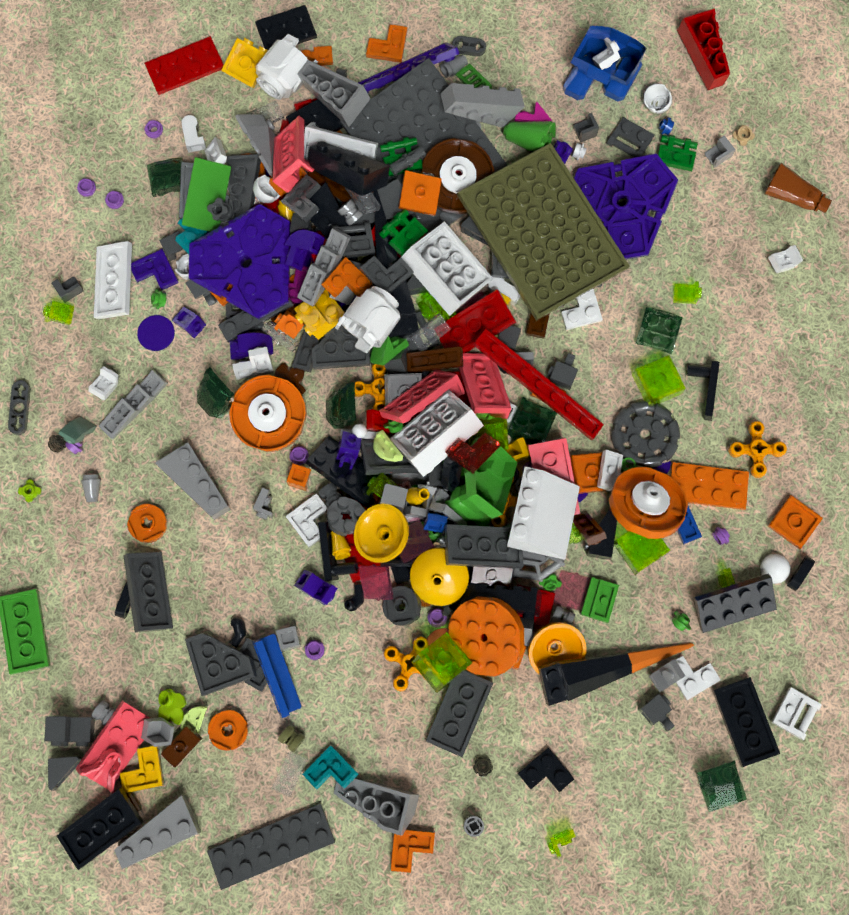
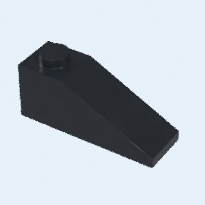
[584,508,617,560]

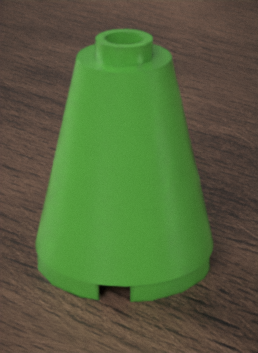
[503,121,556,153]

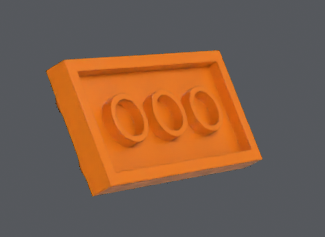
[670,462,749,510]

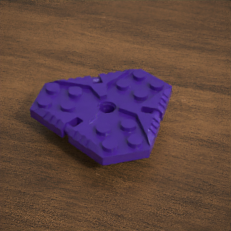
[574,154,678,260]
[189,204,291,320]

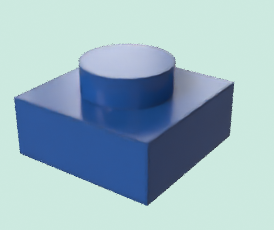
[423,513,448,533]

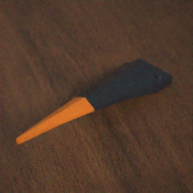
[538,643,694,706]

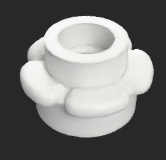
[572,143,587,160]

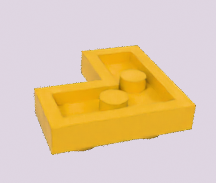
[120,746,164,793]

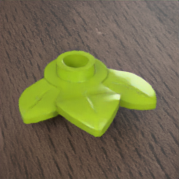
[158,689,186,725]

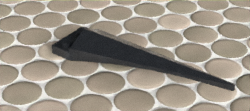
[374,190,419,338]

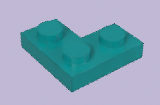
[302,745,359,790]

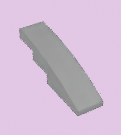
[297,228,351,307]
[99,370,168,439]

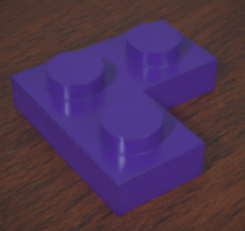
[131,249,179,290]

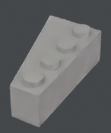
[298,60,370,127]
[441,83,525,128]
[155,443,230,520]
[114,795,201,869]

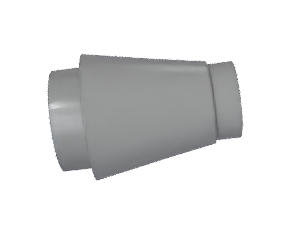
[440,55,468,78]
[81,474,101,502]

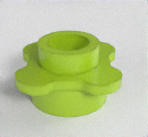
[18,480,41,503]

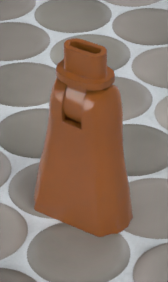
[764,163,832,213]

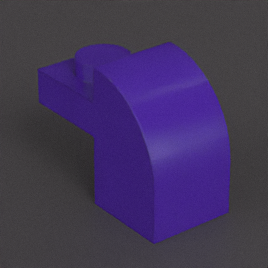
[285,230,325,271]
[230,333,273,360]
[294,569,338,605]

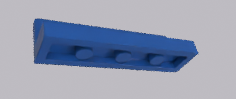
[252,634,302,718]

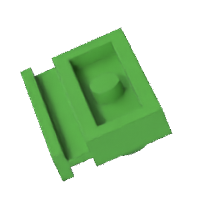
[580,577,619,623]

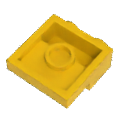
[221,38,268,88]
[294,289,345,340]

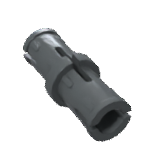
[390,146,426,176]

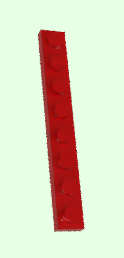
[473,329,604,440]

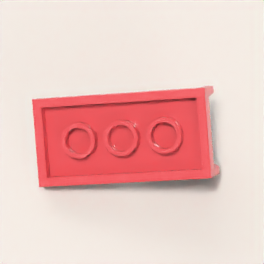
[273,116,315,193]
[459,353,512,422]
[379,370,465,424]
[527,437,580,515]
[76,700,150,794]

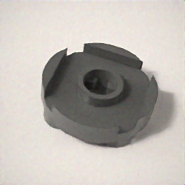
[326,497,366,536]
[383,586,421,626]

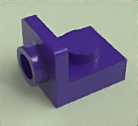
[172,307,206,338]

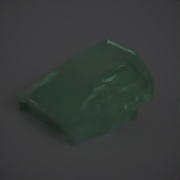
[147,158,184,197]
[635,306,683,354]
[197,367,235,419]
[326,382,356,429]
[507,397,557,445]
[696,760,747,812]

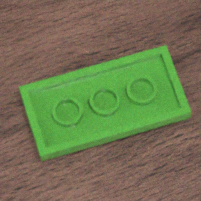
[0,589,50,675]

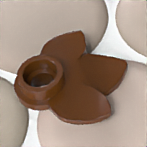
[274,363,306,395]

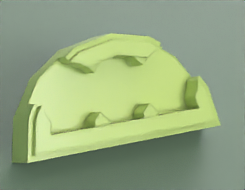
[373,430,403,462]
[181,706,208,734]

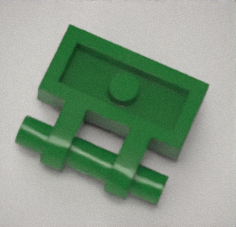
[658,135,698,172]
[380,137,423,177]
[379,209,428,257]

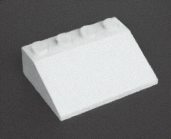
[401,221,494,316]
[390,389,484,477]
[507,467,580,560]

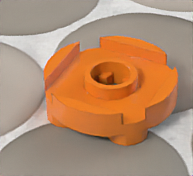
[127,504,167,543]
[208,710,249,751]

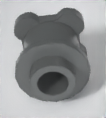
[207,198,232,221]

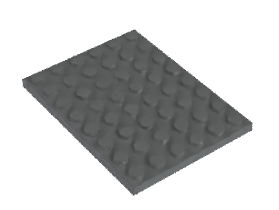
[340,58,508,234]

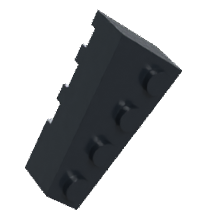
[308,142,390,196]
[459,583,542,620]

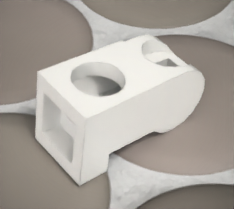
[182,115,206,153]
[488,277,520,306]

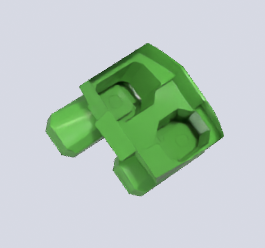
[443,437,517,527]

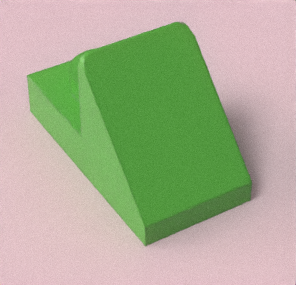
[370,336,409,366]

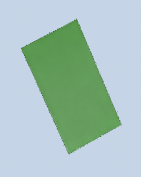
[182,157,231,232]

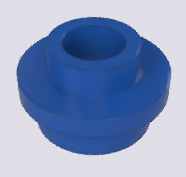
[659,117,674,135]

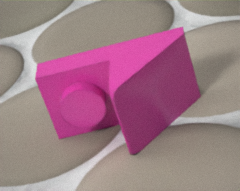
[515,102,552,122]

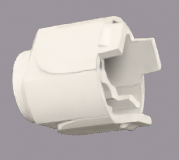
[256,34,318,100]
[335,286,400,353]

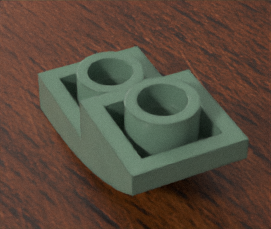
[58,417,97,444]

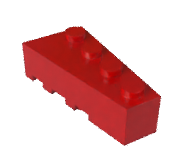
[677,8,730,90]

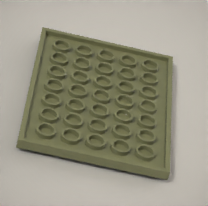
[457,143,630,321]

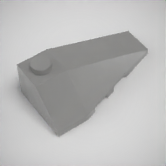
[235,114,276,178]
[334,778,419,836]

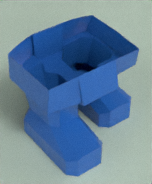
[563,26,647,102]

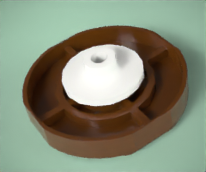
[421,138,495,214]

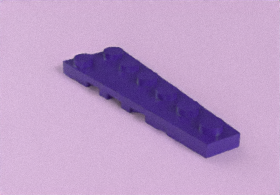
[358,42,459,93]

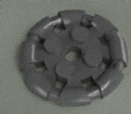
[611,401,680,468]

